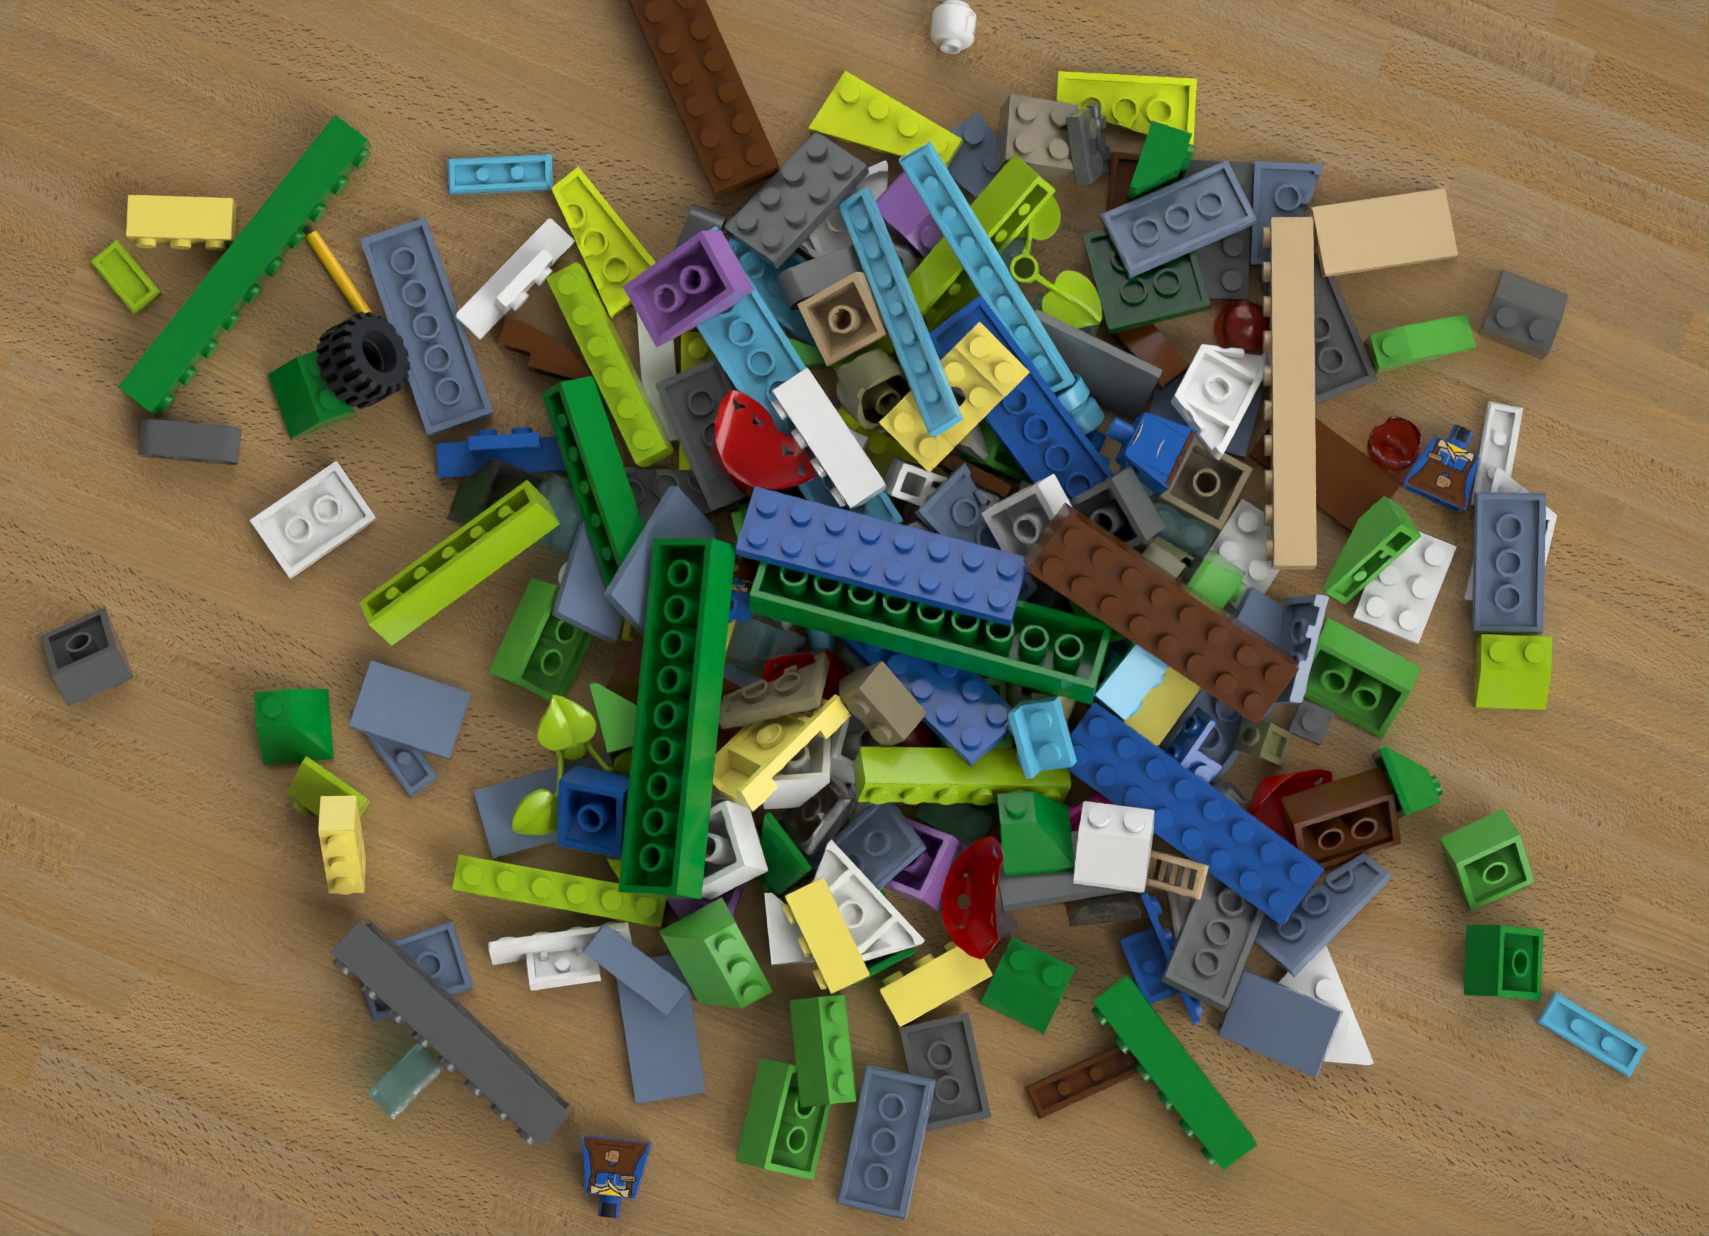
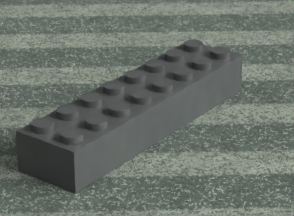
[331,918,575,1146]

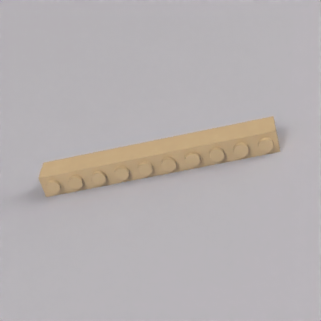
[1262,217,1317,570]

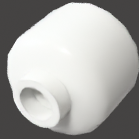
[930,0,977,54]

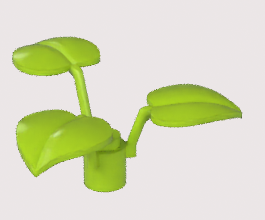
[946,196,1102,329]
[511,695,633,835]

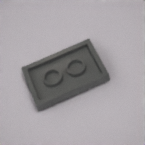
[899,1013,991,1131]

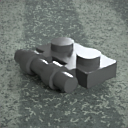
[1066,103,1112,186]

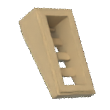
[1146,849,1209,900]

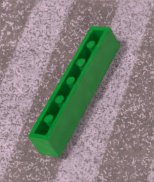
[541,376,645,589]
[1092,972,1257,1171]

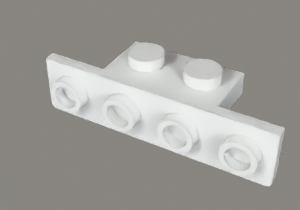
[456,219,575,340]
[488,921,632,991]

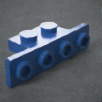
[436,427,567,479]
[1164,707,1222,784]
[1119,891,1203,1026]

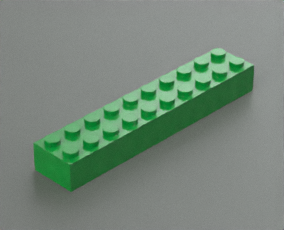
[618,538,736,899]
[749,561,1112,705]

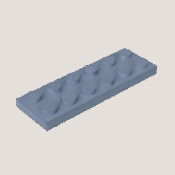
[360,217,494,437]

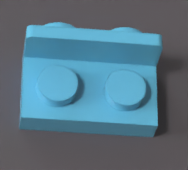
[1007,696,1077,779]

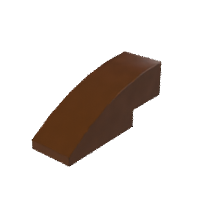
[1101,313,1189,391]
[498,316,598,387]

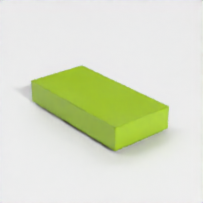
[90,239,162,316]

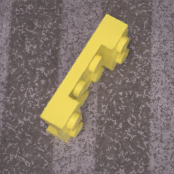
[879,322,1030,473]
[712,694,851,811]

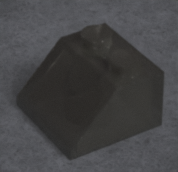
[777,774,860,856]

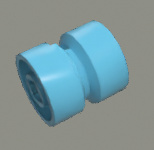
[1054,373,1105,435]

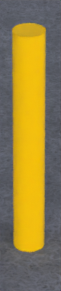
[306,230,373,314]

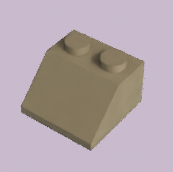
[839,661,927,747]

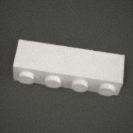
[771,367,886,512]

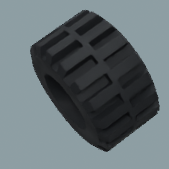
[316,312,410,409]

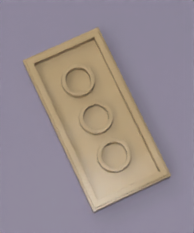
[1309,188,1458,277]

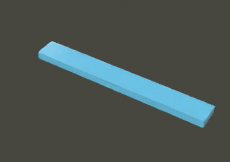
[898,141,1075,393]
[838,187,964,437]

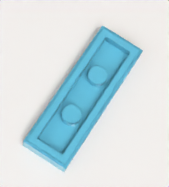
[448,154,553,195]
[1536,992,1647,1078]

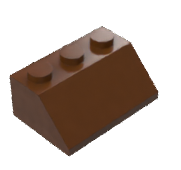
[1280,767,1401,868]

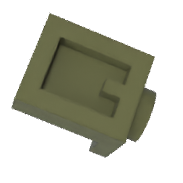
[1233,717,1293,767]

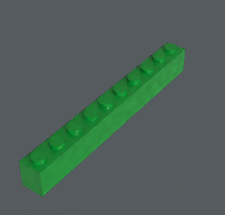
[118,115,371,417]

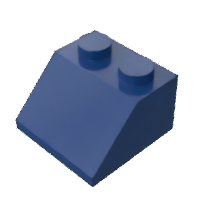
[557,766,630,858]

